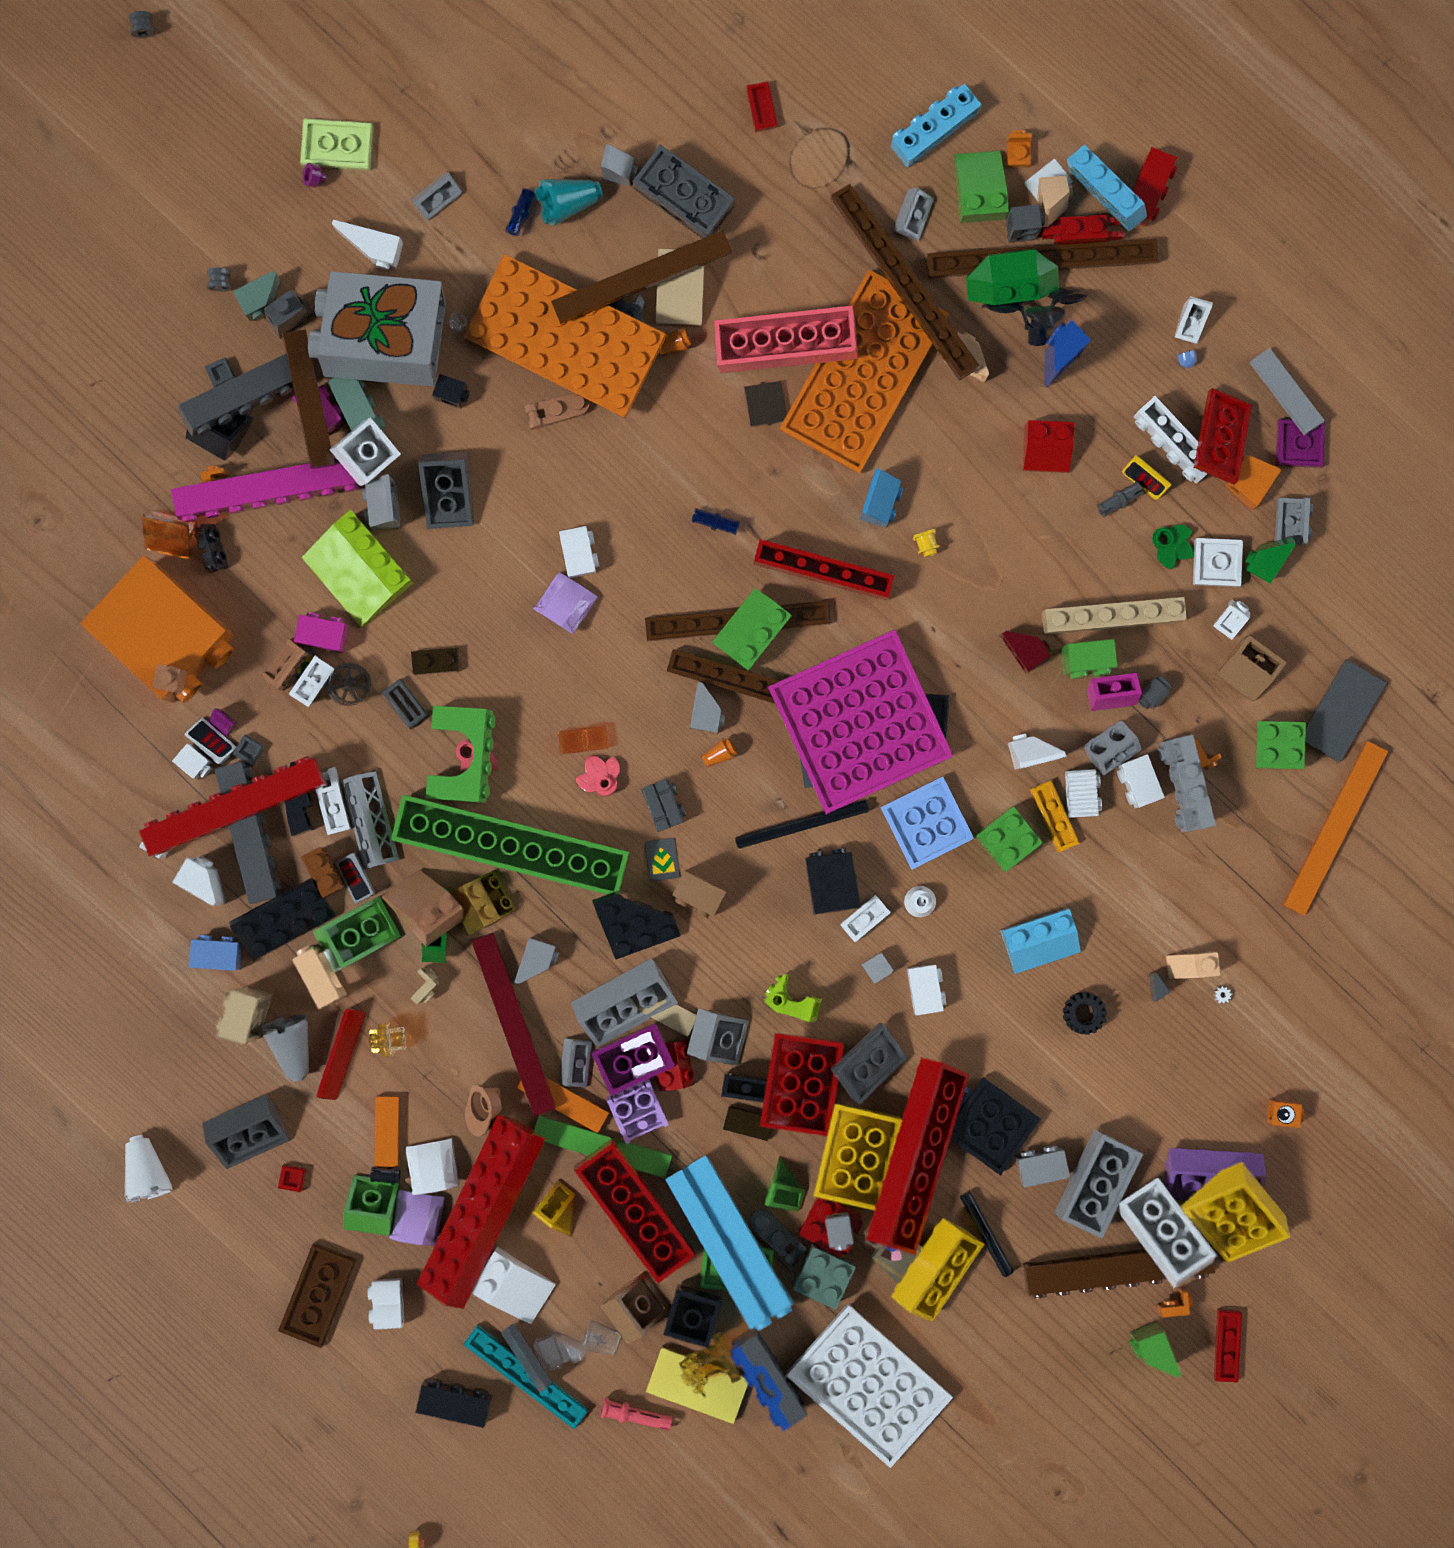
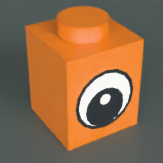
[1267,1099,1305,1128]

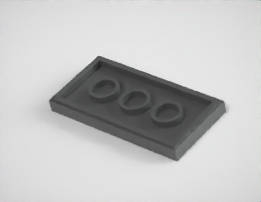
[1305,659,1386,763]

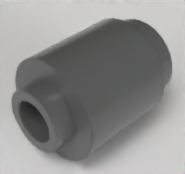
[1138,675,1172,710]

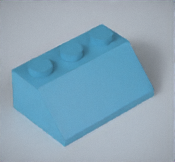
[1000,908,1081,974]

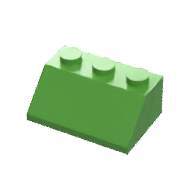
[712,588,792,671]

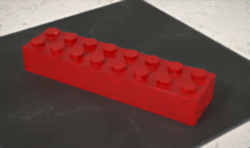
[866,1057,969,1255]
[416,1114,545,1309]

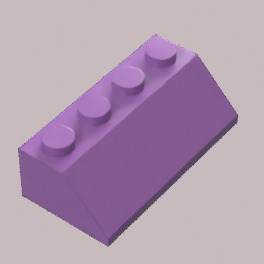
[1164,1148,1267,1201]

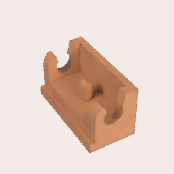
[261,639,310,691]

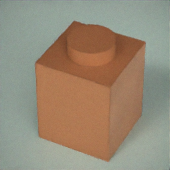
[152,664,187,694]

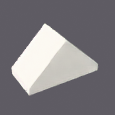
[1175,296,1213,344]

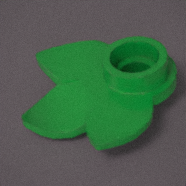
[1152,525,1194,570]

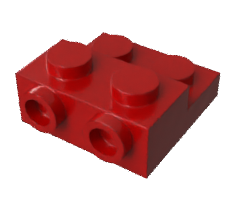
[798,1197,863,1258]

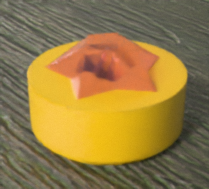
[409,1531,424,1548]

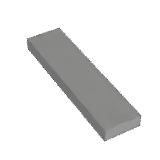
[1250,348,1325,436]

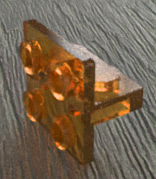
[142,511,198,559]

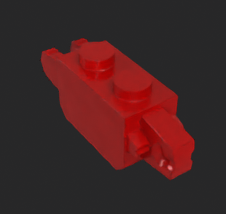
[1041,215,1124,245]

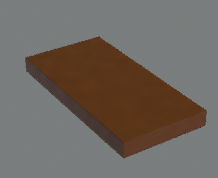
[278,1243,357,1348]

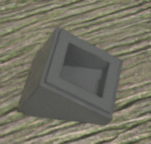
[1149,972,1170,1002]

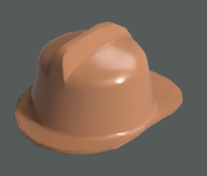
[465,1084,502,1137]

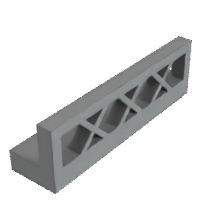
[341,771,399,870]

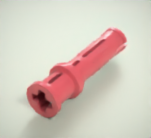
[600,1397,673,1431]

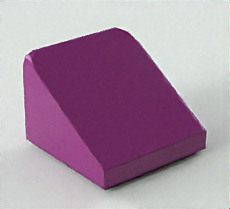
[210,708,237,736]

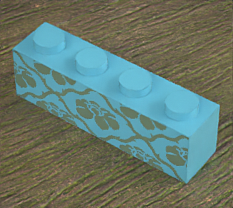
[1067,144,1147,231]

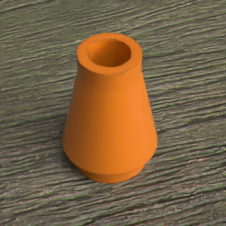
[659,328,692,356]
[702,738,738,767]

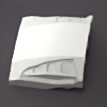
[406,1138,459,1195]

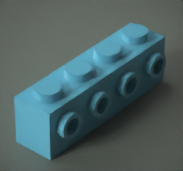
[891,83,982,168]

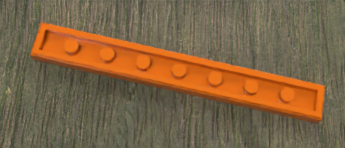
[1282,741,1388,916]

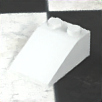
[472,1247,556,1324]

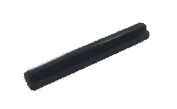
[960,1191,1014,1277]

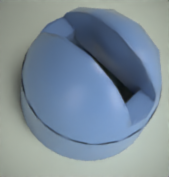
[1177,350,1197,368]

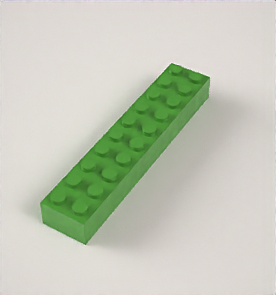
[391,795,630,895]

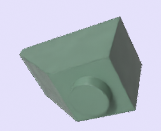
[233,270,281,321]

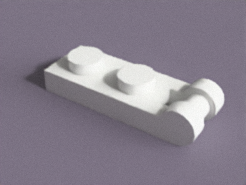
[316,767,351,835]

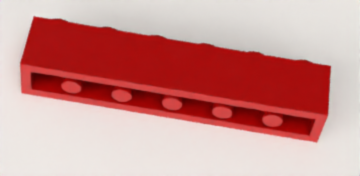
[753,539,895,601]

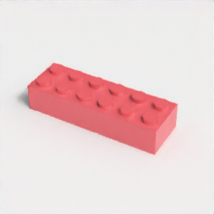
[714,306,858,373]

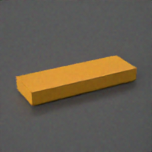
[1030,780,1080,853]

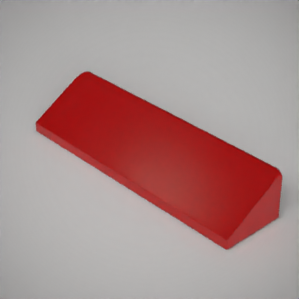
[316,1007,366,1100]

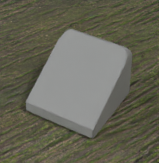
[861,952,894,984]

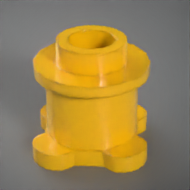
[913,529,940,557]

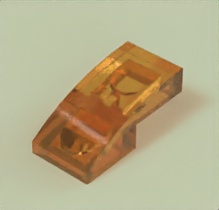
[557,726,608,755]

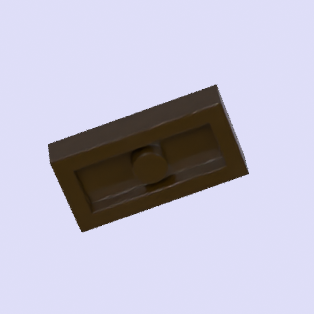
[411,648,460,675]

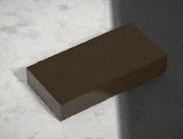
[723,1106,771,1141]

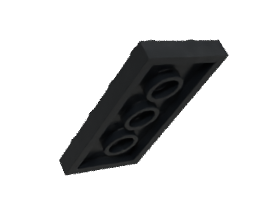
[229,878,335,960]

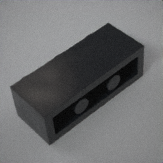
[415,1378,493,1428]

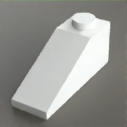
[332,220,403,270]

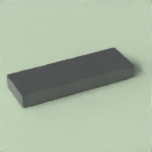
[501,1324,552,1393]

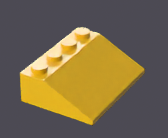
[813,1104,902,1210]
[1181,1162,1290,1263]

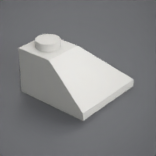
[1008,734,1066,770]

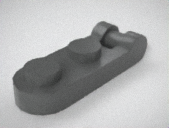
[750,1209,808,1267]

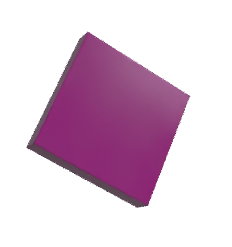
[1276,419,1325,468]

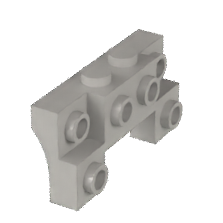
[1157,735,1216,832]

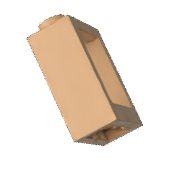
[292,945,347,1009]

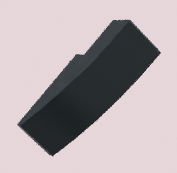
[285,761,314,836]

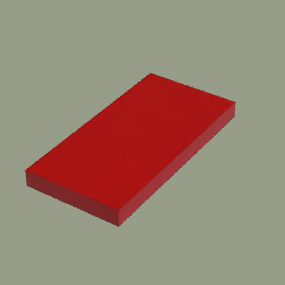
[1193,388,1252,485]

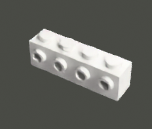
[1133,396,1207,483]

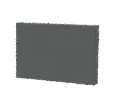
[831,1023,908,1105]

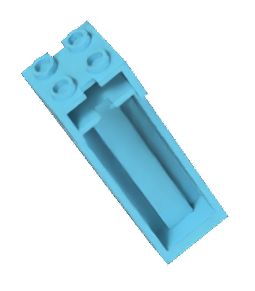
[665,1155,795,1331]

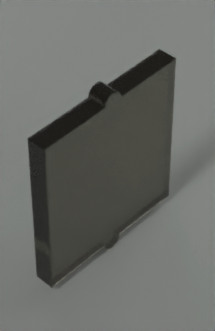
[744,381,787,427]

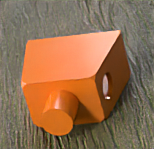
[1225,455,1281,510]

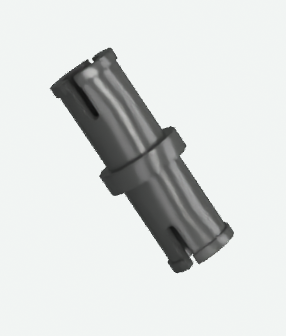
[1097,482,1144,517]

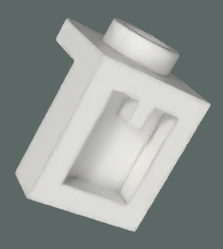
[1213,599,1250,640]

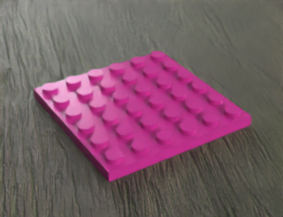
[768,630,953,814]

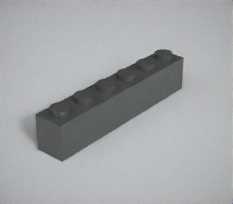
[178,354,317,436]
[214,762,282,904]

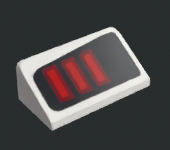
[184,717,236,765]

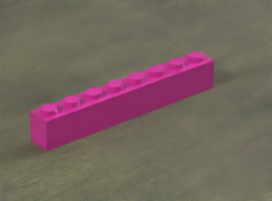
[171,458,363,522]

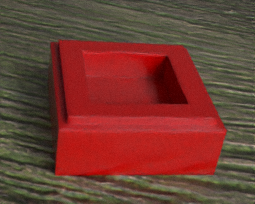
[278,1164,306,1193]

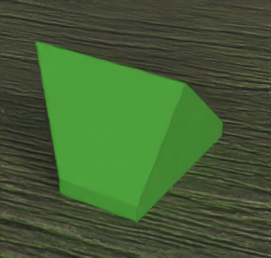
[765,1156,806,1212]

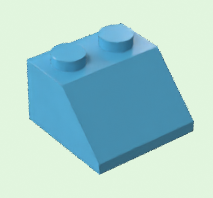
[860,468,903,528]

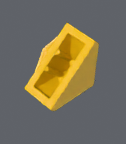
[533,1180,576,1237]

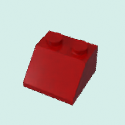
[1023,420,1075,473]

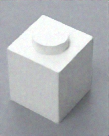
[172,743,213,780]

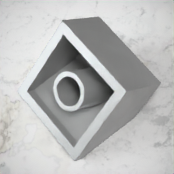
[362,475,401,531]
[687,1008,749,1066]

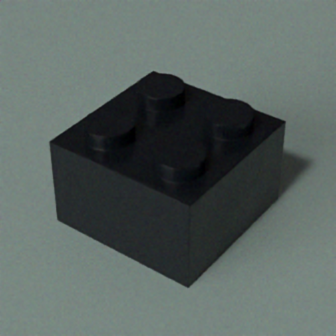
[663,1284,722,1349]

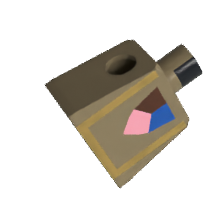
[866,1240,923,1284]

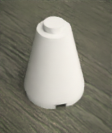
[125,1135,173,1203]

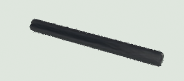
[735,800,869,849]

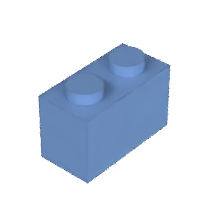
[189,935,242,971]

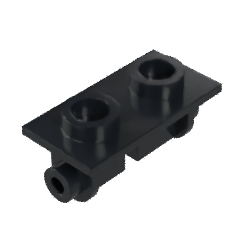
[194,524,229,573]

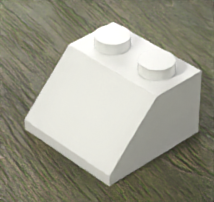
[173,856,226,906]

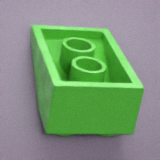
[954,151,1009,223]
[313,896,401,972]

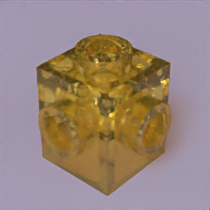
[369,1023,407,1057]

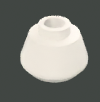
[904,886,936,917]

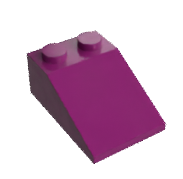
[592,1023,675,1096]

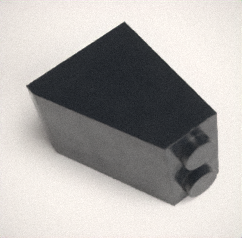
[805,848,861,915]

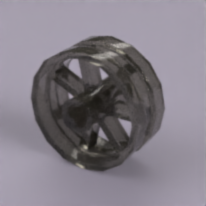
[327,663,371,706]

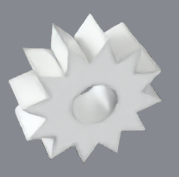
[1213,986,1232,1004]

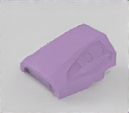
[533,572,598,635]
[606,1079,669,1144]
[389,1189,445,1246]

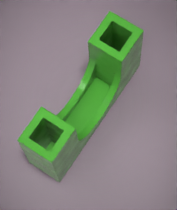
[426,706,496,803]

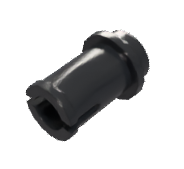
[370,1166,401,1185]

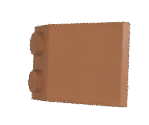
[382,870,463,947]

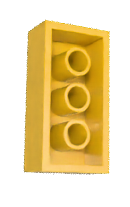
[891,1218,984,1322]

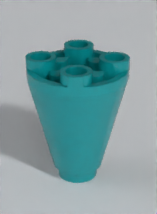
[535,179,602,226]

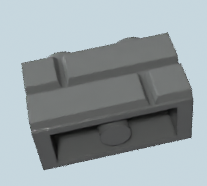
[641,779,686,832]

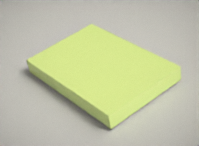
[300,119,373,171]

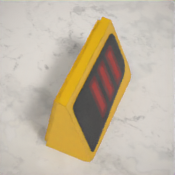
[1122,455,1171,500]

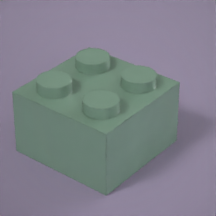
[793,1243,856,1310]

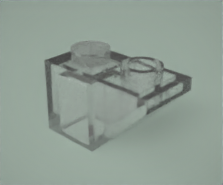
[533,1331,588,1371]

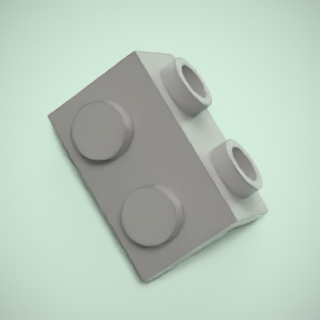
[1275,497,1313,546]

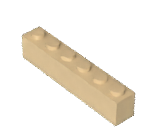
[1042,597,1187,635]

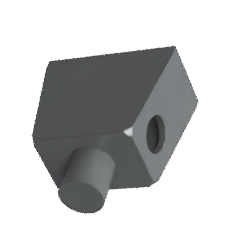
[264,290,315,339]

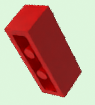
[1132,147,1178,227]

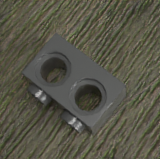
[1006,204,1045,243]

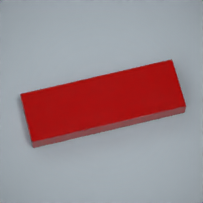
[1214,1309,1242,1383]

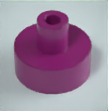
[302,163,326,188]

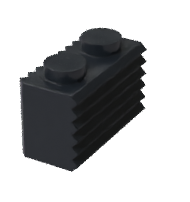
[721,1071,767,1103]

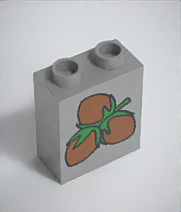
[308,271,446,387]

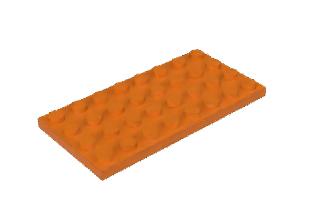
[464,254,667,419]
[779,269,949,475]

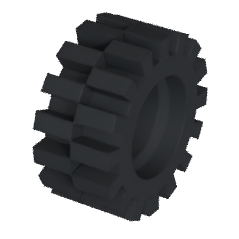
[1062,992,1107,1035]

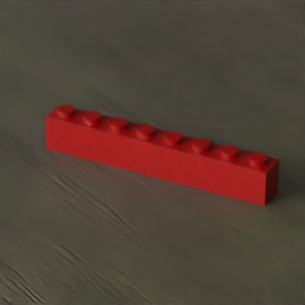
[138,756,327,857]

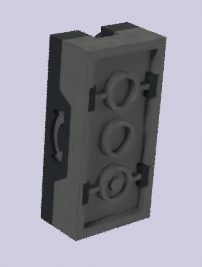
[633,144,735,239]

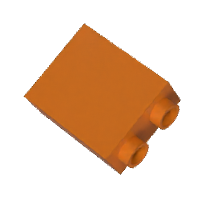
[80,555,236,703]

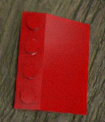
[760,1033,844,1136]

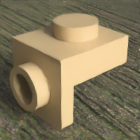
[411,967,439,1004]

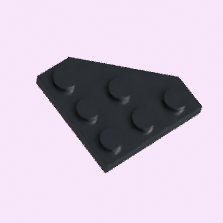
[592,892,681,960]

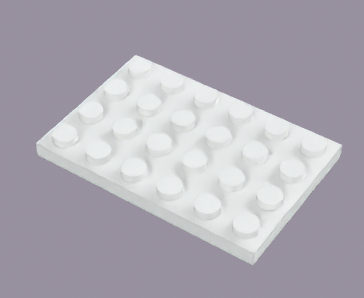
[786,1304,953,1468]

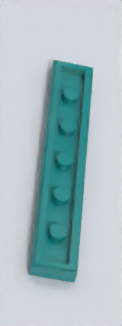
[463,1324,589,1429]

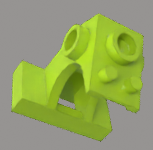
[764,974,822,1022]

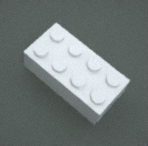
[1117,1178,1216,1288]

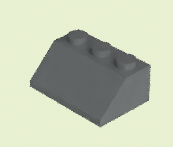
[202,1094,290,1169]

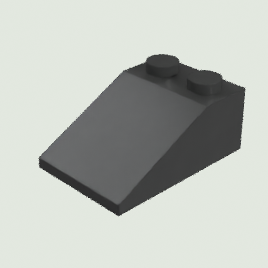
[418,451,473,529]

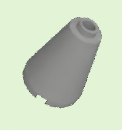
[261,1014,309,1082]

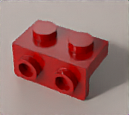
[657,1039,695,1091]

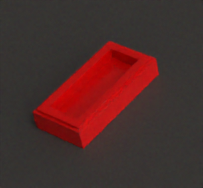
[746,81,778,132]

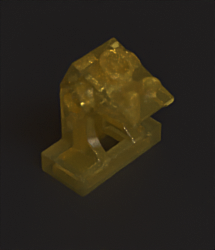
[679,1332,741,1397]

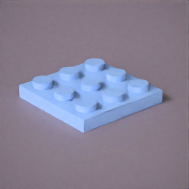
[880,777,974,870]

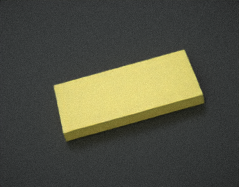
[646,1346,748,1424]

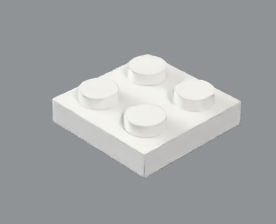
[1193,538,1243,587]

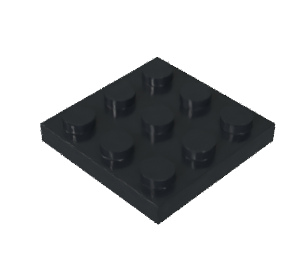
[950,1077,1041,1176]

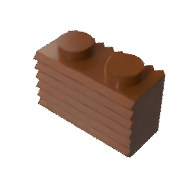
[301,847,346,898]

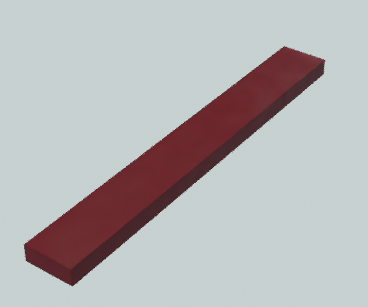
[471,933,556,1117]

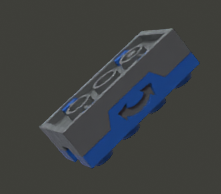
[730,1328,807,1431]

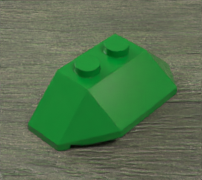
[966,249,1059,305]

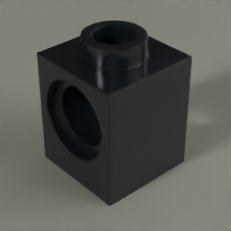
[432,374,470,409]

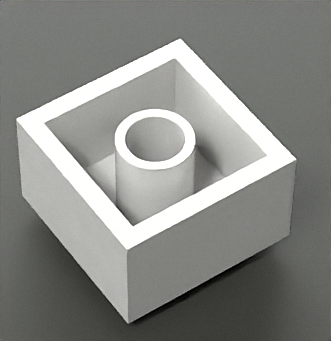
[330,417,401,486]

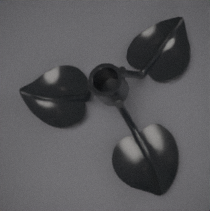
[982,287,1088,346]

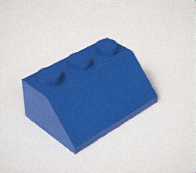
[1044,320,1091,387]

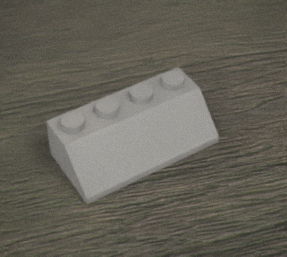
[571,958,678,1047]
[1054,1129,1143,1239]

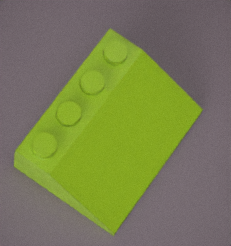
[302,510,414,628]

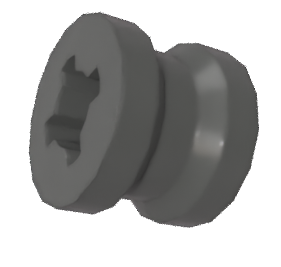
[129,11,154,38]
[207,268,231,292]

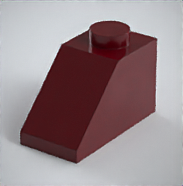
[1000,631,1051,674]

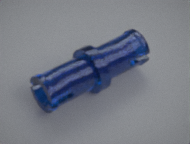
[505,188,536,237]
[692,508,740,535]

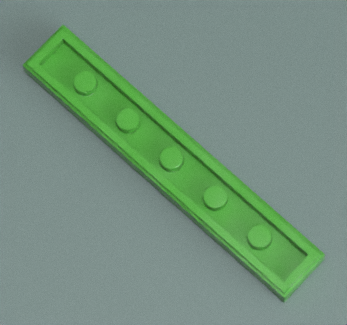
[534,1115,672,1178]

